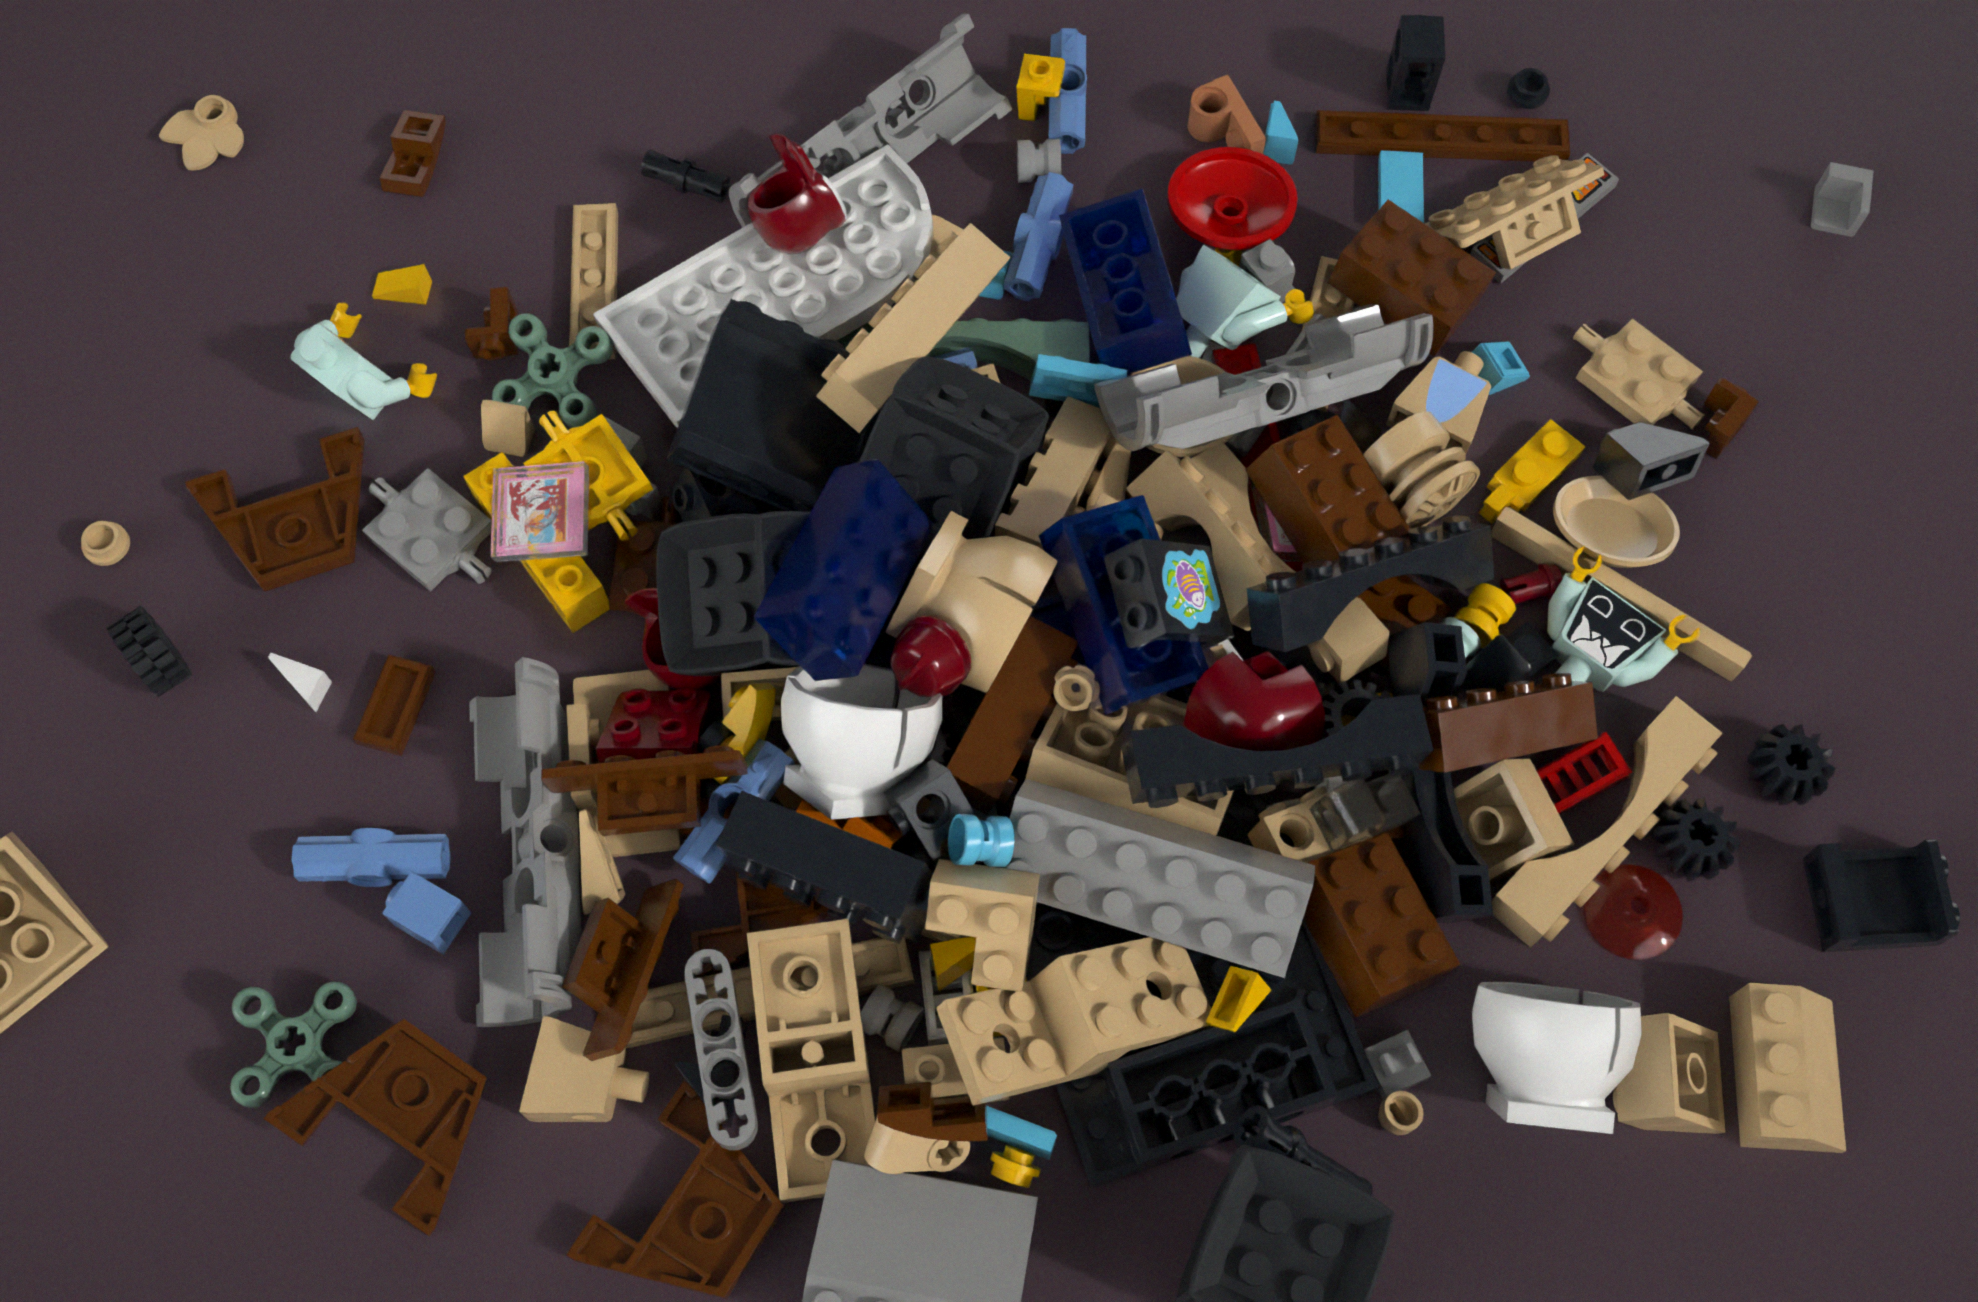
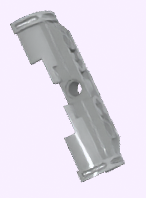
[729,13,1012,228]
[1094,304,1433,451]
[469,657,581,1027]

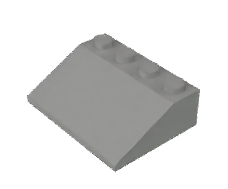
[802,1159,1038,1302]

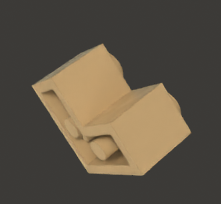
[925,859,1040,992]

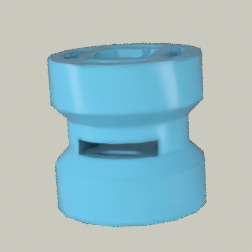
[948,814,1014,867]

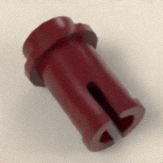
[1500,563,1563,605]

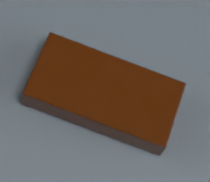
[353,654,436,757]

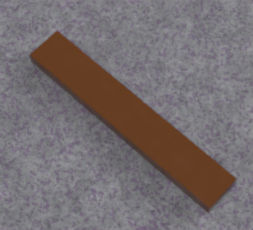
[1315,110,1571,162]

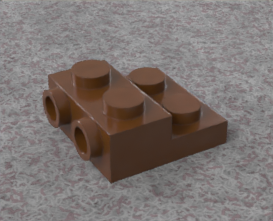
[1358,575,1452,679]

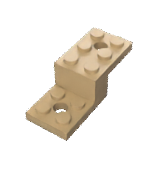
[747,919,875,1203]
[936,937,1213,1106]

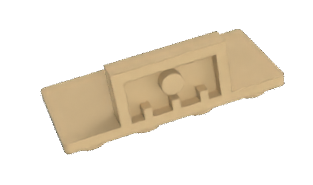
[1425,155,1604,270]
[566,670,681,857]

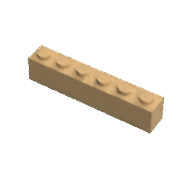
[816,223,1011,433]

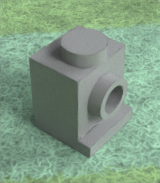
[1239,239,1295,302]

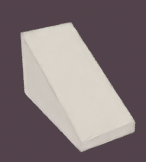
[268,653,332,712]

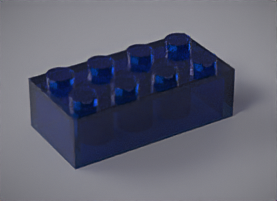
[1059,188,1192,375]
[754,459,934,681]
[1038,495,1209,715]

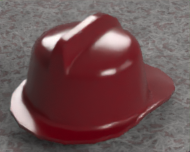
[890,616,972,697]

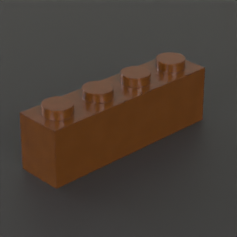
[946,615,1079,815]
[1419,673,1598,773]

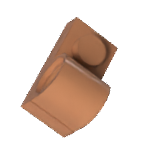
[1187,75,1266,154]

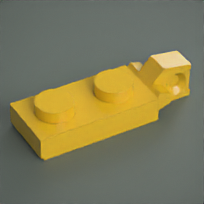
[1479,419,1585,524]

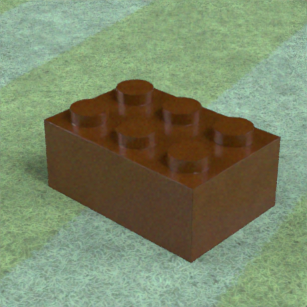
[1327,199,1496,357]
[1245,415,1410,563]
[1303,833,1460,1018]

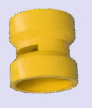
[1454,583,1516,648]

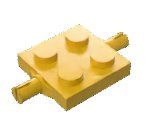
[523,411,654,541]

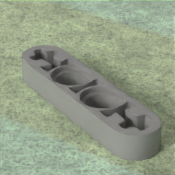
[685,949,758,1150]

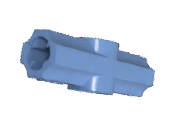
[1048,28,1087,154]
[1004,172,1073,302]
[673,738,795,884]
[292,828,451,887]

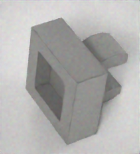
[1364,1030,1431,1100]

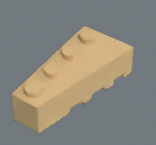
[995,396,1116,572]

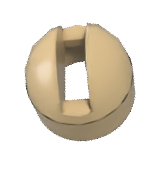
[1378,1091,1423,1136]

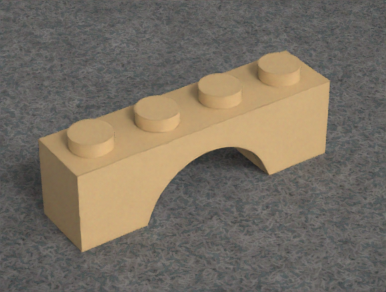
[1126,451,1282,631]

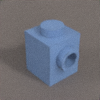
[382,871,471,955]

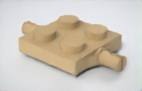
[1573,318,1705,430]

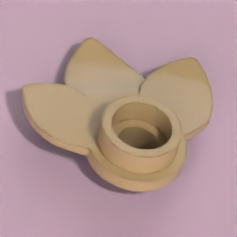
[159,95,244,171]

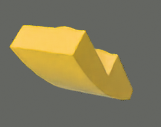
[714,683,776,785]

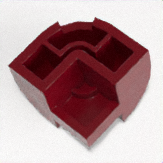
[1184,651,1325,751]

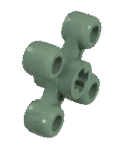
[492,313,613,428]
[230,981,357,1108]

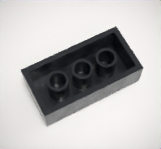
[716,791,933,944]

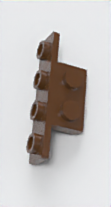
[541,746,748,836]
[562,878,684,1061]

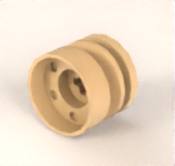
[1363,411,1480,529]

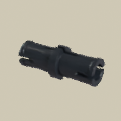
[641,149,730,203]

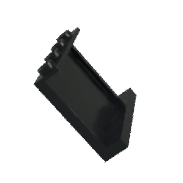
[666,299,881,518]

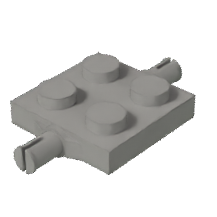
[362,468,496,592]

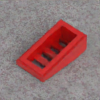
[1536,732,1632,814]

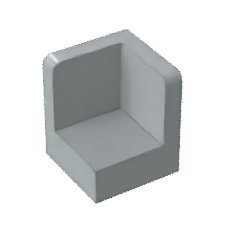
[1811,162,1874,237]

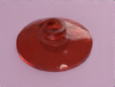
[1584,864,1683,960]

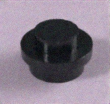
[1507,68,1550,109]

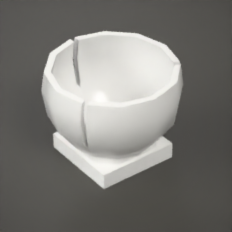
[781,663,942,819]
[1472,982,1642,1134]

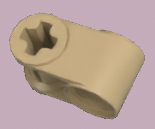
[864,1116,970,1175]

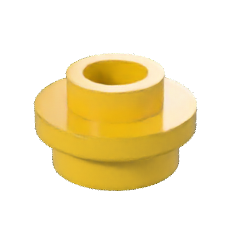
[990,1145,1041,1188]

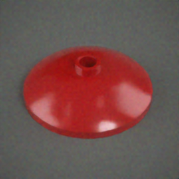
[1167,147,1298,250]

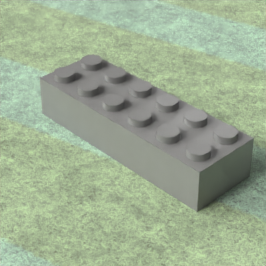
[998,779,1315,978]

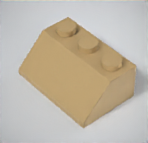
[1729,983,1846,1153]

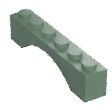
[836,318,1089,381]

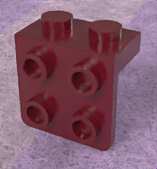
[596,688,712,794]

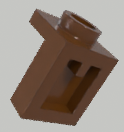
[465,287,518,360]
[1704,378,1759,459]

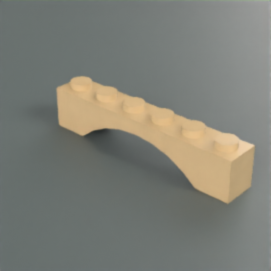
[1191,441,1390,684]
[1492,696,1722,948]

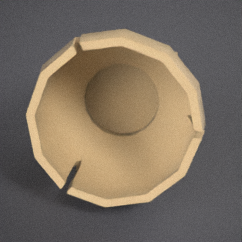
[885,511,1058,693]

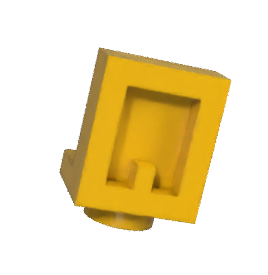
[1016,54,1065,121]

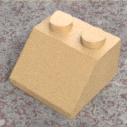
[1453,759,1575,884]
[1613,1013,1725,1134]

